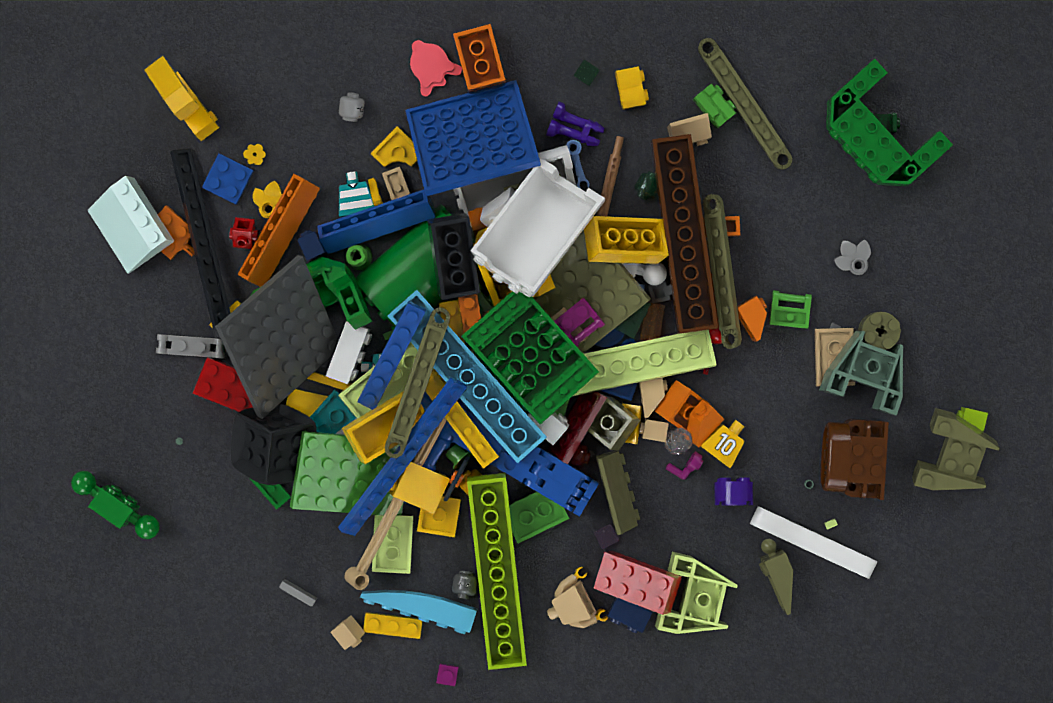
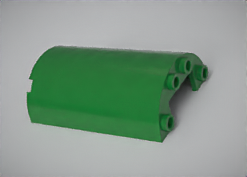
[356,203,480,330]

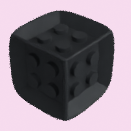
[230,404,317,485]

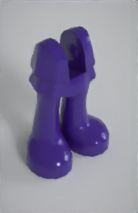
[546,101,604,146]

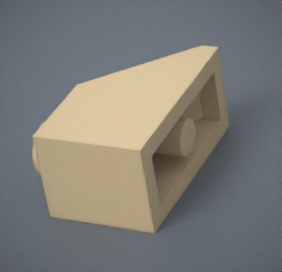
[639,377,668,418]

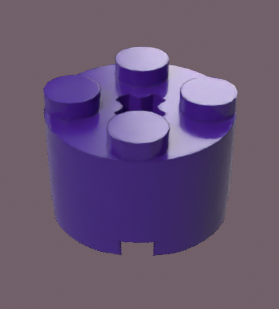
[714,478,753,506]

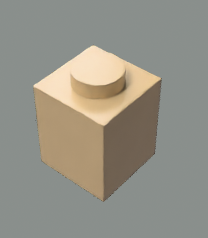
[639,419,669,442]
[331,615,365,650]

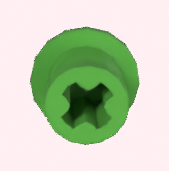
[446,444,472,470]

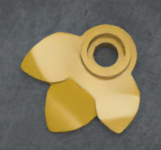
[253,181,282,219]

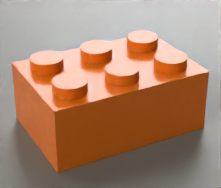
[453,24,506,92]

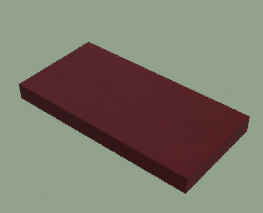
[547,391,607,464]

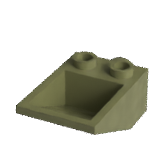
[759,539,793,615]

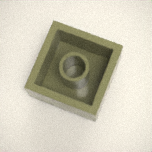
[588,395,641,451]

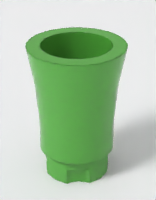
[346,244,372,270]

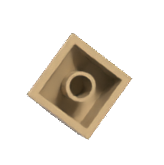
[667,113,712,146]

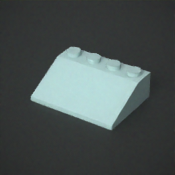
[88,176,174,274]

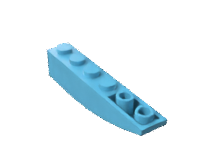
[360,590,477,634]

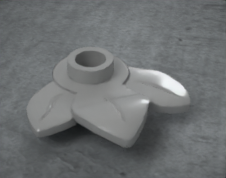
[834,240,871,275]

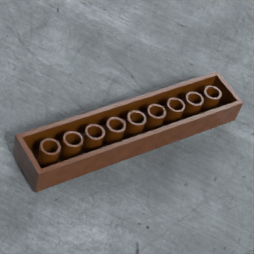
[651,134,718,334]

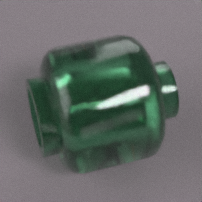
[634,171,658,201]

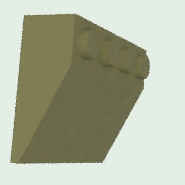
[596,450,640,535]

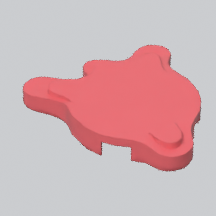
[410,40,462,97]

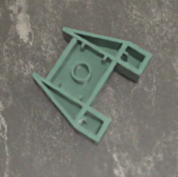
[819,331,903,415]

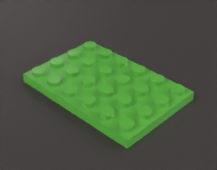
[290,431,404,515]

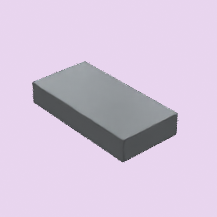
[279,579,317,606]

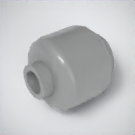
[339,92,365,122]

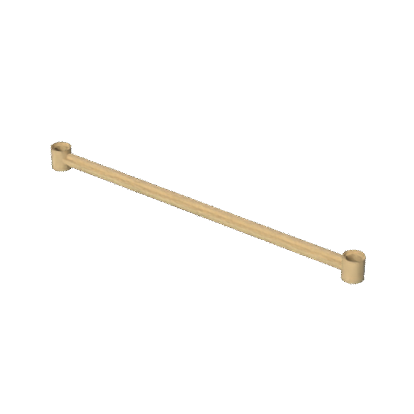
[345,310,490,590]

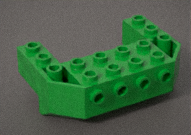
[826,59,953,186]
[251,257,373,330]

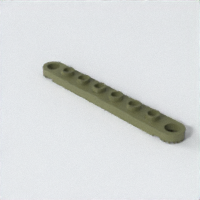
[698,38,792,170]
[703,194,742,349]
[385,308,450,458]

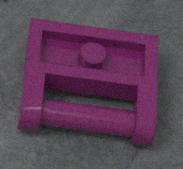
[554,297,606,347]

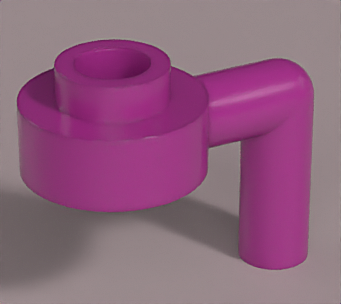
[665,451,703,480]

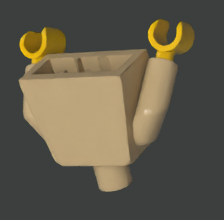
[547,567,608,628]

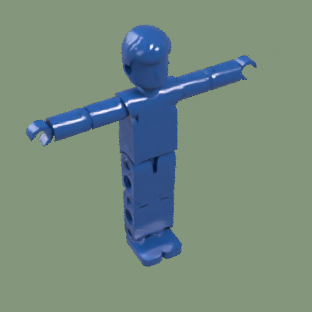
[404,392,600,517]

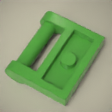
[769,290,812,329]

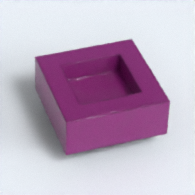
[436,663,459,686]

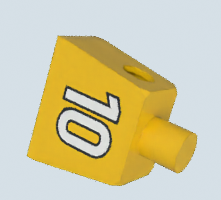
[701,420,744,468]

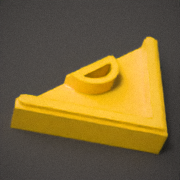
[368,178,383,206]

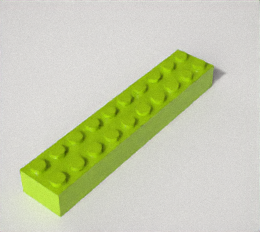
[467,473,527,670]

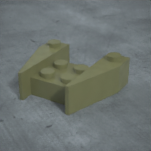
[912,408,999,490]

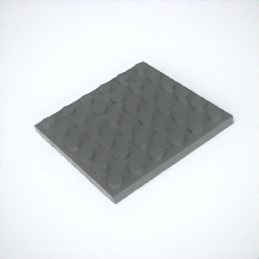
[215,255,339,419]

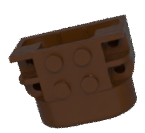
[821,419,889,500]

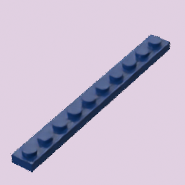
[338,378,467,536]

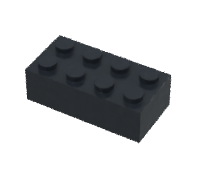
[427,213,480,300]

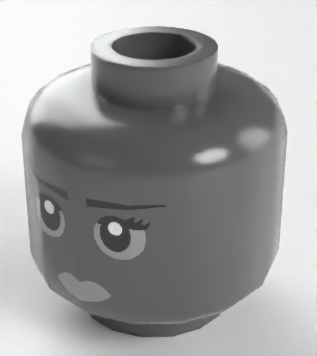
[452,571,478,600]

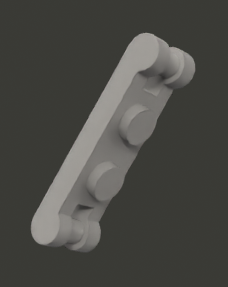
[156,334,225,358]

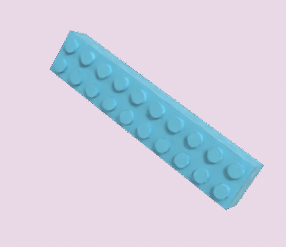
[388,290,547,463]

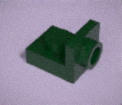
[873,113,900,134]

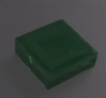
[574,60,600,87]

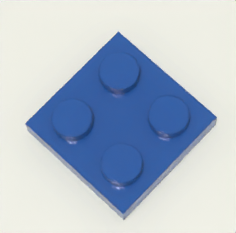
[202,153,254,205]

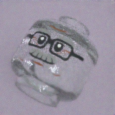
[664,428,692,455]

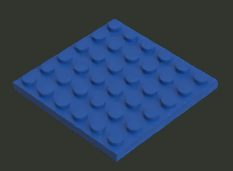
[405,80,541,196]

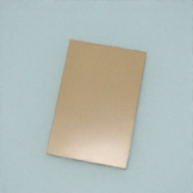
[814,328,855,386]

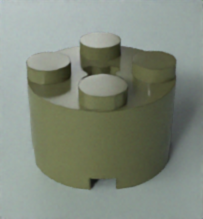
[858,312,901,350]

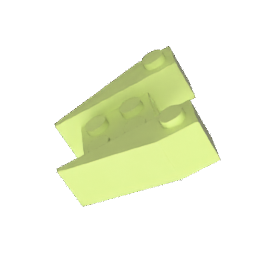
[655,552,738,634]

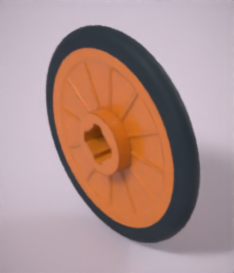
[443,456,470,501]

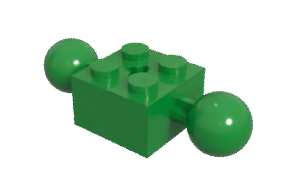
[71,471,160,539]

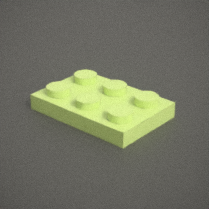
[372,515,413,574]

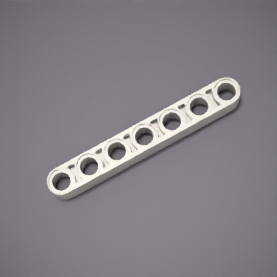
[750,506,877,579]

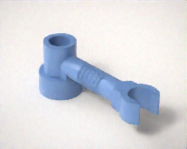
[566,140,590,189]

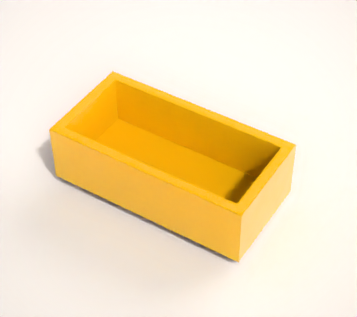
[341,391,425,464]

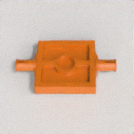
[158,205,194,260]

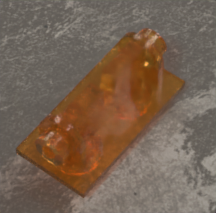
[640,302,665,341]

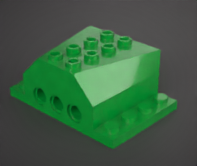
[461,291,599,425]

